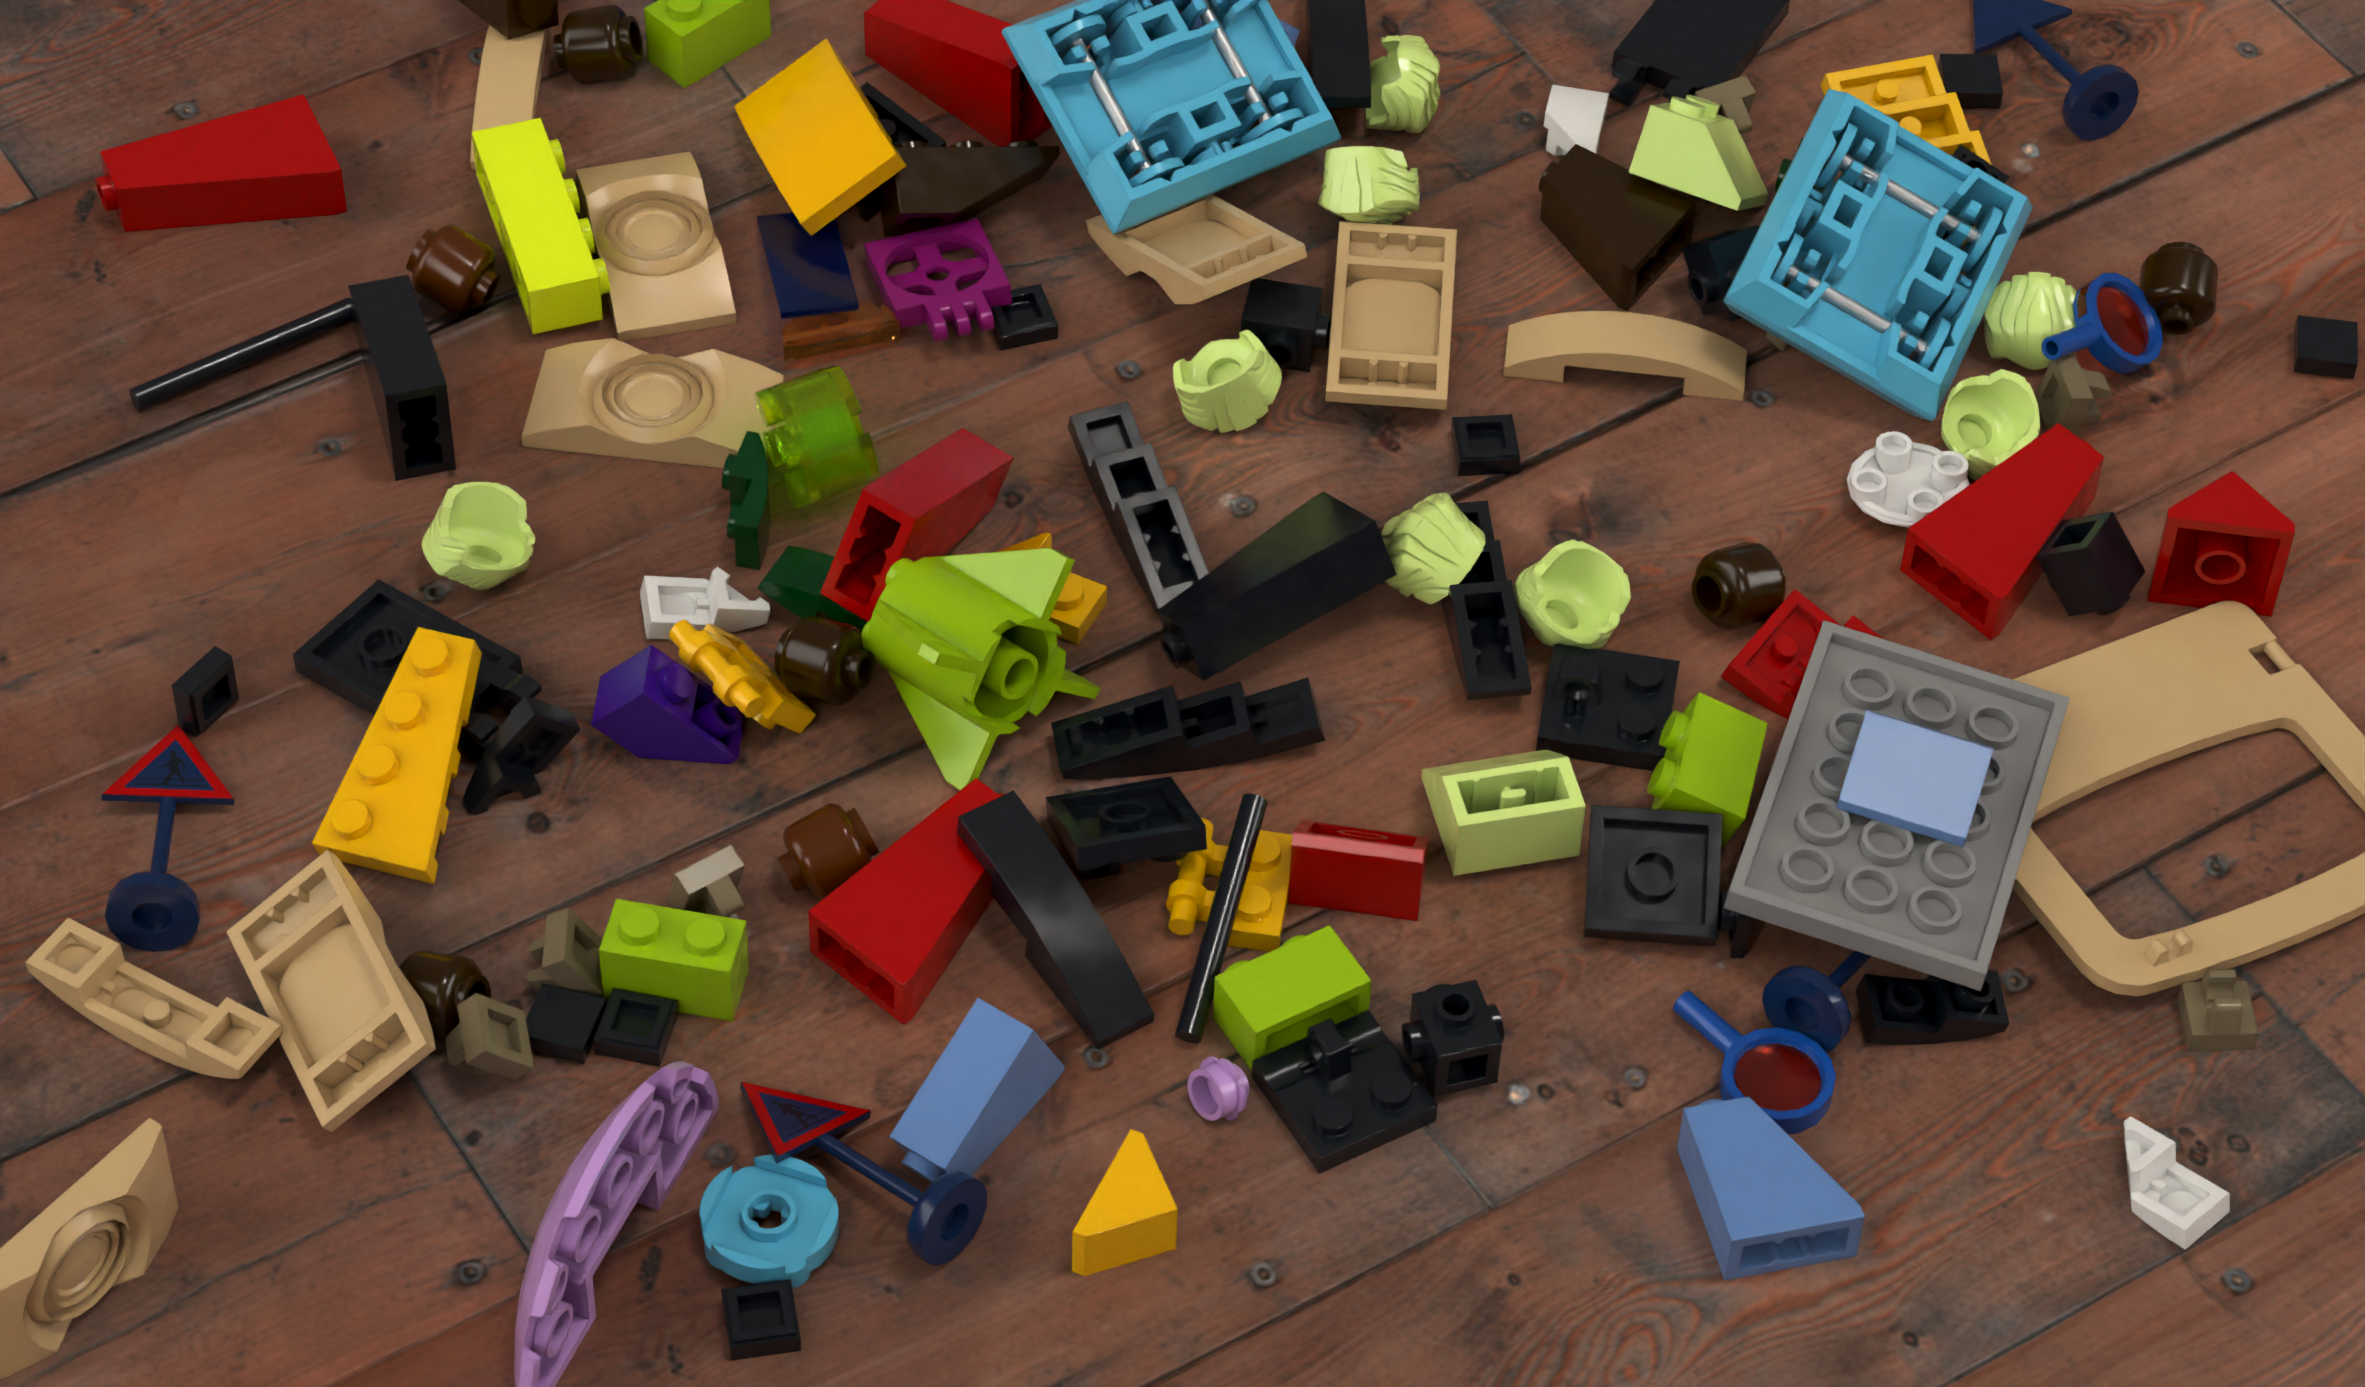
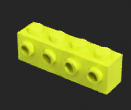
[472,118,610,335]

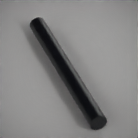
[129,297,353,412]
[1175,793,1268,1043]

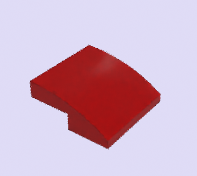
[1720,589,1883,720]

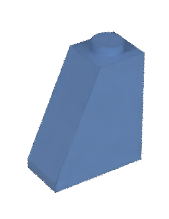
[889,998,1066,1183]
[1677,1097,1865,1281]

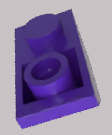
[591,645,745,764]

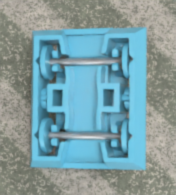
[1001,0,1341,235]
[1723,89,2033,421]

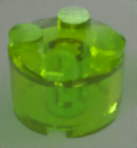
[754,365,879,509]

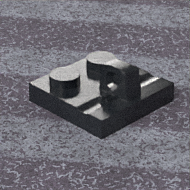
[1536,643,1680,771]
[1046,776,1207,880]
[1583,805,1723,946]
[1252,1010,1438,1174]

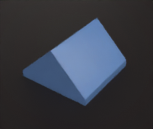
[1836,709,1994,847]

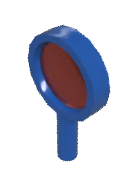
[2042,273,2163,374]
[1673,991,1836,1134]

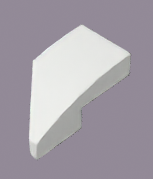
[1543,85,1609,156]
[640,567,770,639]
[2124,1116,2230,1250]

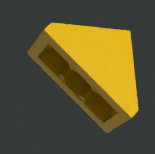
[1072,1129,1178,1276]

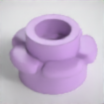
[1188,1056,1249,1121]

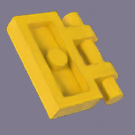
[669,620,816,734]
[1166,818,1293,952]

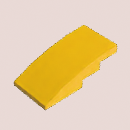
[734,38,907,236]
[1821,54,1992,245]

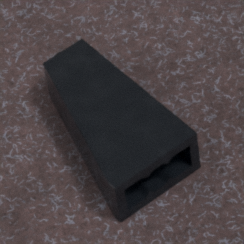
[348,275,456,481]
[1157,492,1397,681]

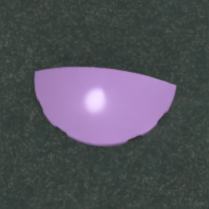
[514,1061,719,1387]

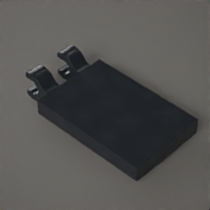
[1609,0,1790,106]
[293,579,542,765]

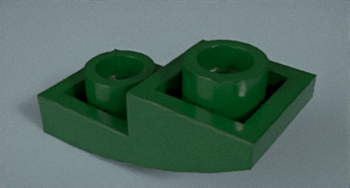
[722,431,770,570]
[757,545,867,631]

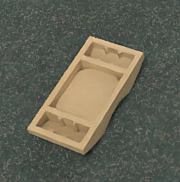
[575,152,736,342]
[1086,194,1307,304]
[1325,221,1457,410]
[521,338,785,468]
[226,850,436,1132]
[0,1118,179,1380]

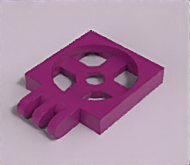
[864,218,1012,342]

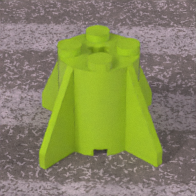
[861,548,1100,790]

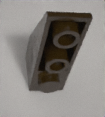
[877,140,1060,236]

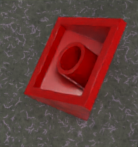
[2147,471,2295,617]
[1288,820,1431,921]

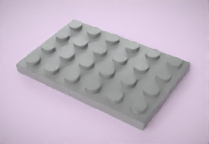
[1724,620,2070,991]

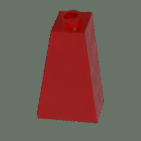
[864,0,1052,147]
[95,94,347,232]
[1900,423,2104,641]
[820,428,1014,622]
[808,778,1005,1025]

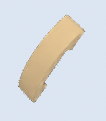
[470,25,554,170]
[1503,311,1747,401]
[25,918,282,1079]

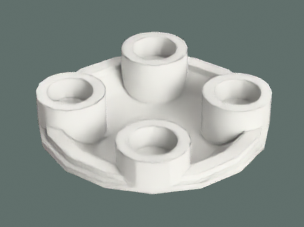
[1847,431,1969,528]

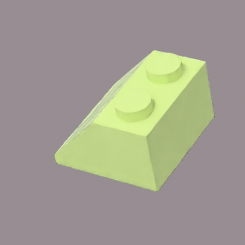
[1628,95,1769,211]

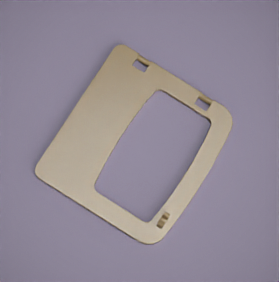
[2012,600,2365,996]

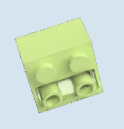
[1421,749,1586,876]

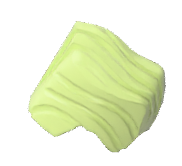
[1365,35,1440,134]
[1318,146,1420,225]
[1984,272,2077,371]
[1173,330,1282,433]
[1941,369,2040,481]
[422,482,535,591]
[1381,493,1485,605]
[1514,539,1631,649]

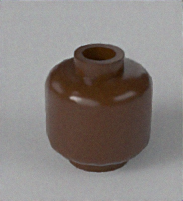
[406,225,500,314]
[777,803,880,900]

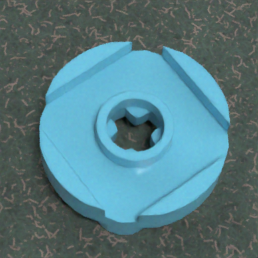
[699,1154,839,1288]

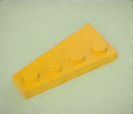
[312,627,482,884]

